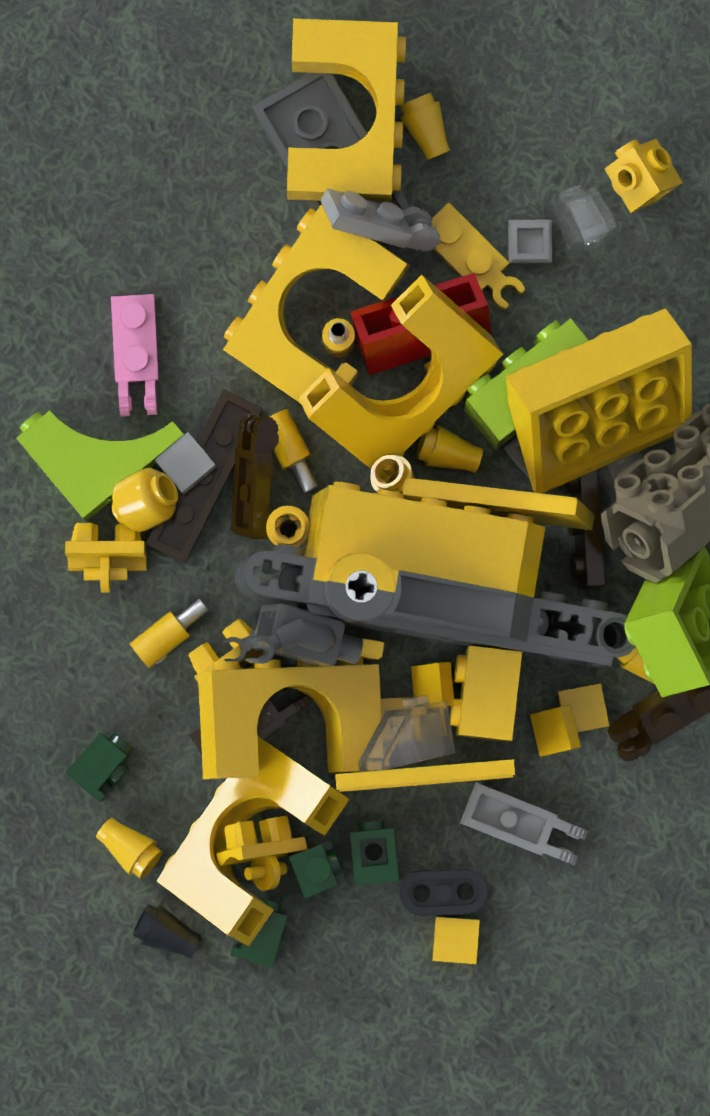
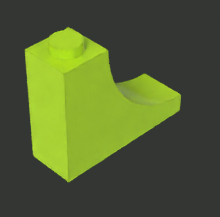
[16,410,184,522]

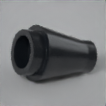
[133,904,201,958]

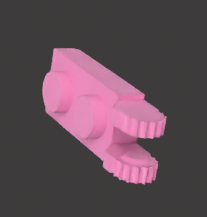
[111,294,159,417]

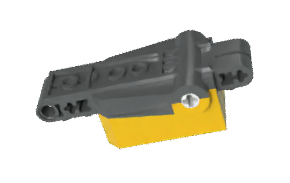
[235,482,636,668]

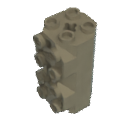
[601,403,710,583]

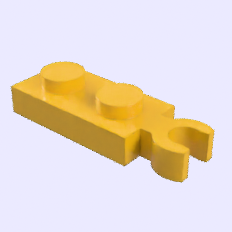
[431,202,525,311]

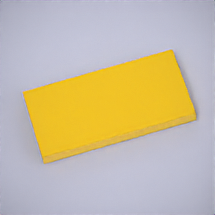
[403,478,595,530]
[335,759,515,792]

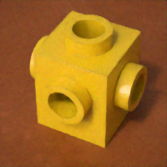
[604,139,683,213]

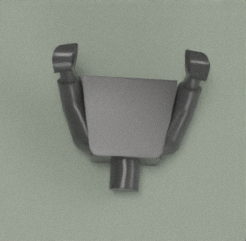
[222,603,363,666]

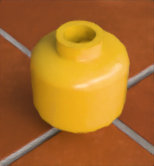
[112,468,178,532]

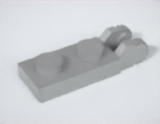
[321,188,441,252]
[460,782,588,865]

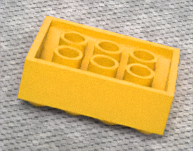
[506,308,692,494]

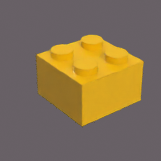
[449,646,522,742]

